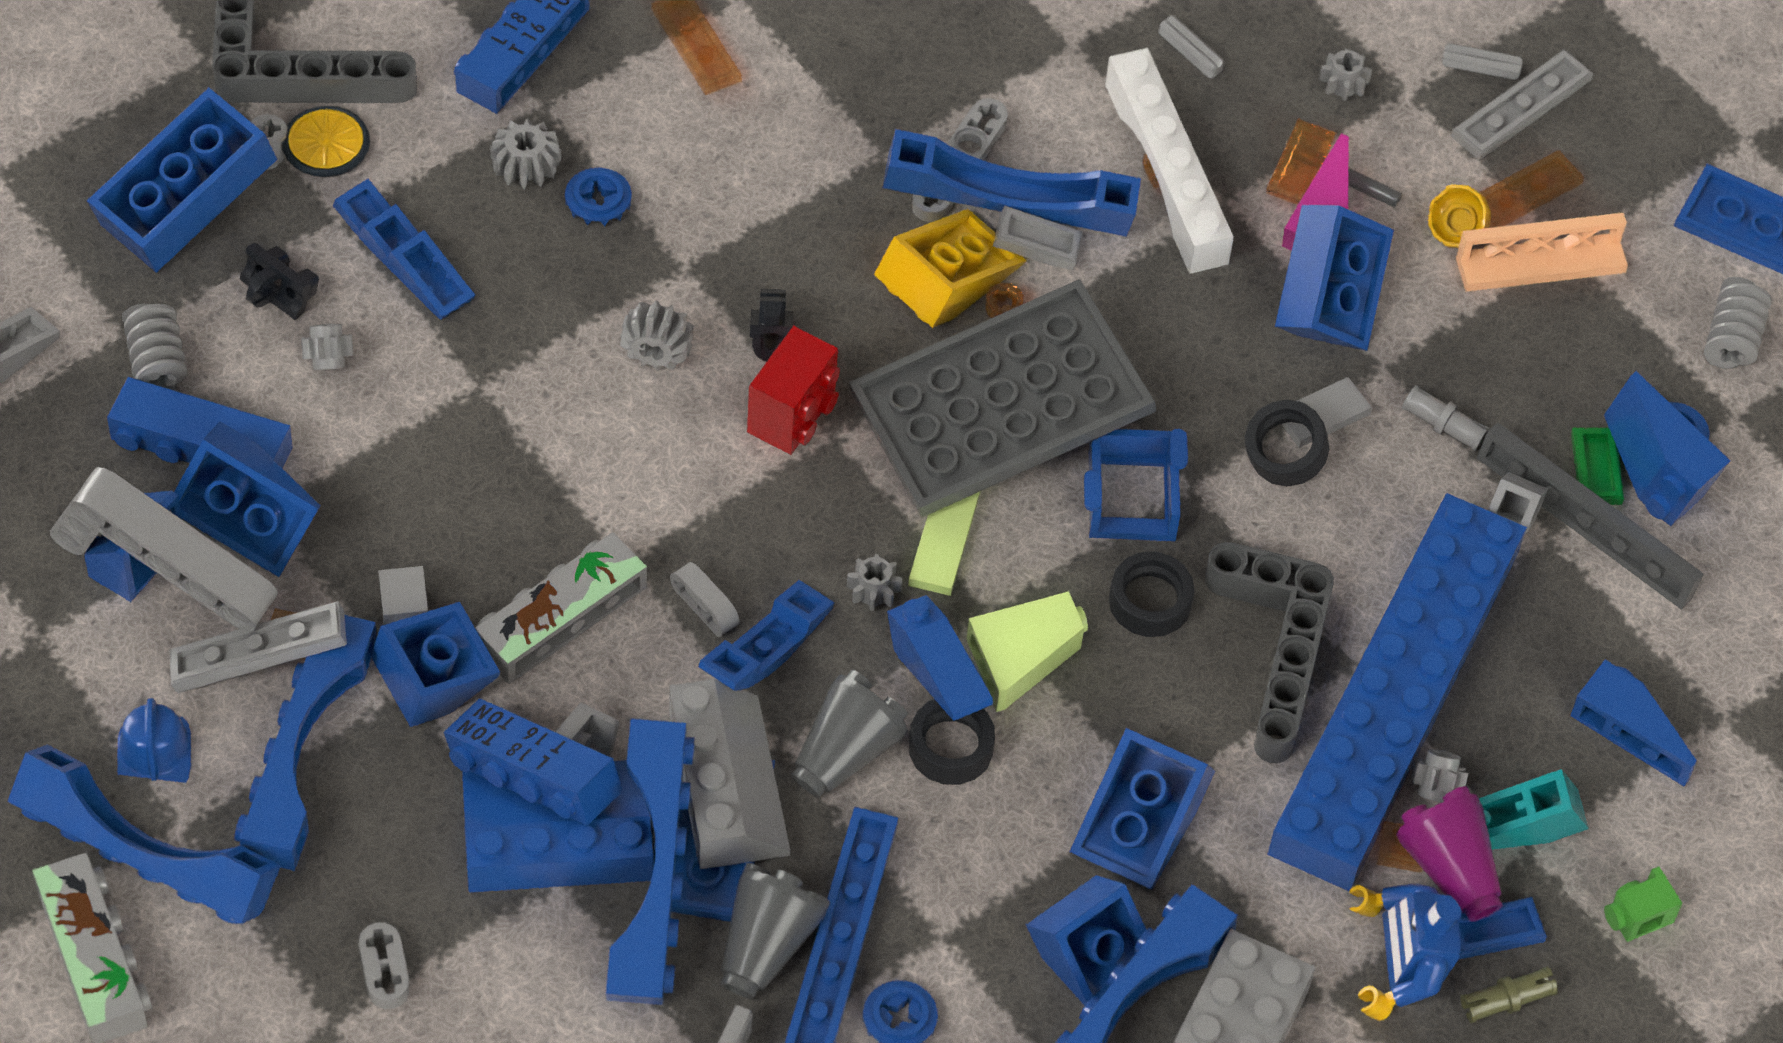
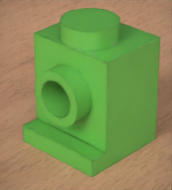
[1604,866,1682,942]

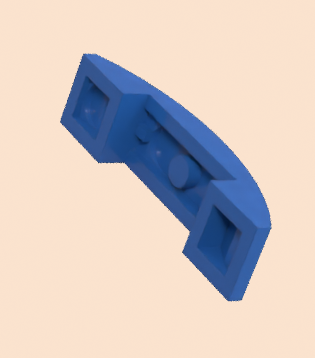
[698,580,835,691]

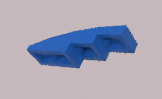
[333,178,475,320]

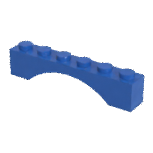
[883,129,1141,237]
[235,615,377,871]
[606,719,695,1005]
[7,745,281,924]
[1056,884,1238,1043]

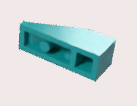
[1479,769,1589,849]

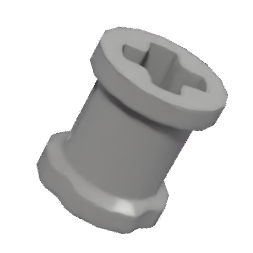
[251,114,287,170]

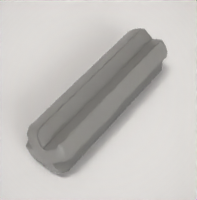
[1159,15,1225,79]
[1442,43,1522,80]

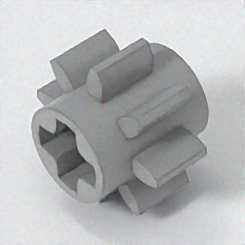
[1319,49,1372,101]
[301,324,353,370]
[847,554,902,611]
[1410,749,1469,802]

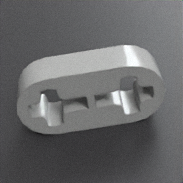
[670,562,739,637]
[359,922,410,1009]

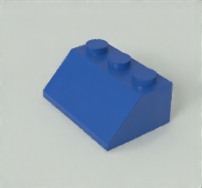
[1275,205,1394,351]

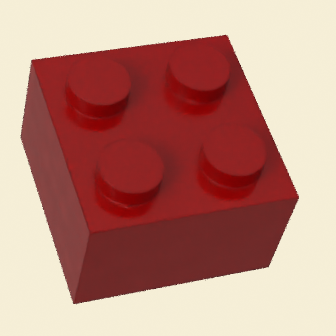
[747,326,840,455]

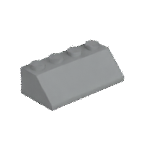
[669,679,791,869]

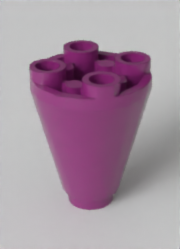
[1396,786,1503,922]

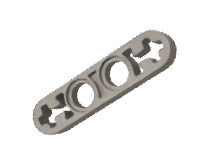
[912,98,1008,222]

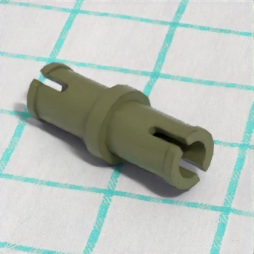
[1460,966,1558,1023]

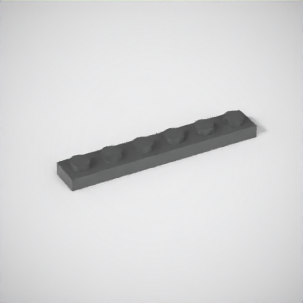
[1477,423,1704,610]

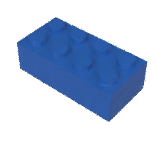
[87,88,277,273]

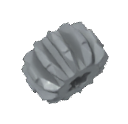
[490,117,561,189]
[620,300,694,371]

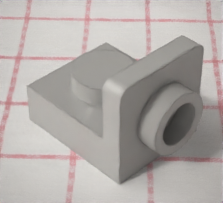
[556,702,619,756]

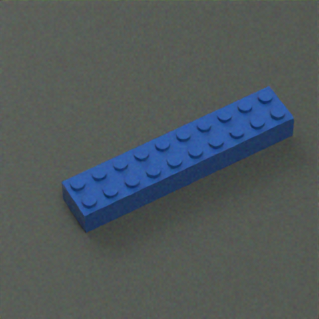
[1267,493,1527,891]

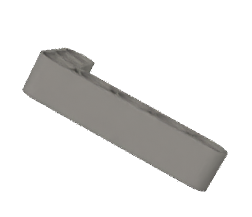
[50,467,278,632]

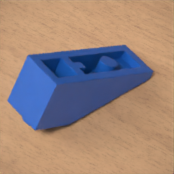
[887,595,993,721]
[1570,659,1697,787]

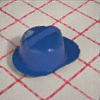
[117,698,191,783]

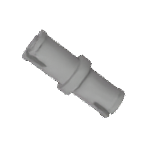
[1402,385,1490,452]

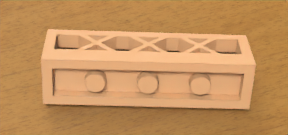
[1456,213,1628,292]

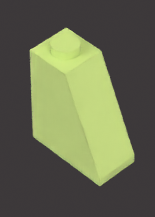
[967,591,1088,712]

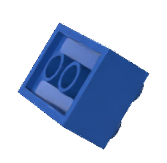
[1604,371,1730,526]
[174,421,321,577]
[1069,728,1215,890]

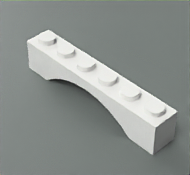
[1105,48,1234,274]

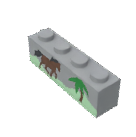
[475,532,647,684]
[32,852,152,1043]

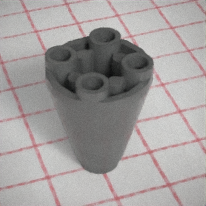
[791,669,908,798]
[720,863,830,1000]

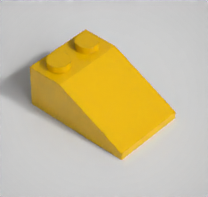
[874,209,1027,328]

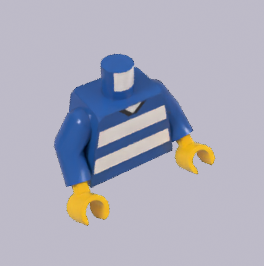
[1349,884,1461,1021]

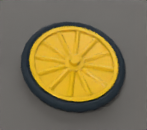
[282,105,370,177]

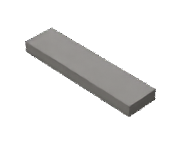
[1451,49,1593,161]
[169,601,347,693]

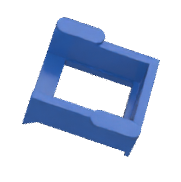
[1084,429,1188,541]

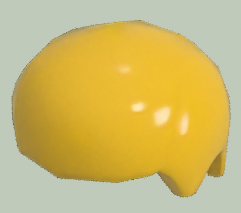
[1428,184,1491,248]

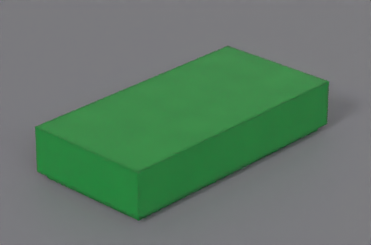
[1571,427,1624,505]

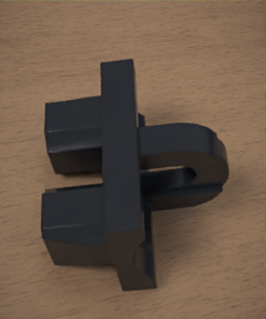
[239,243,319,320]
[750,289,793,362]

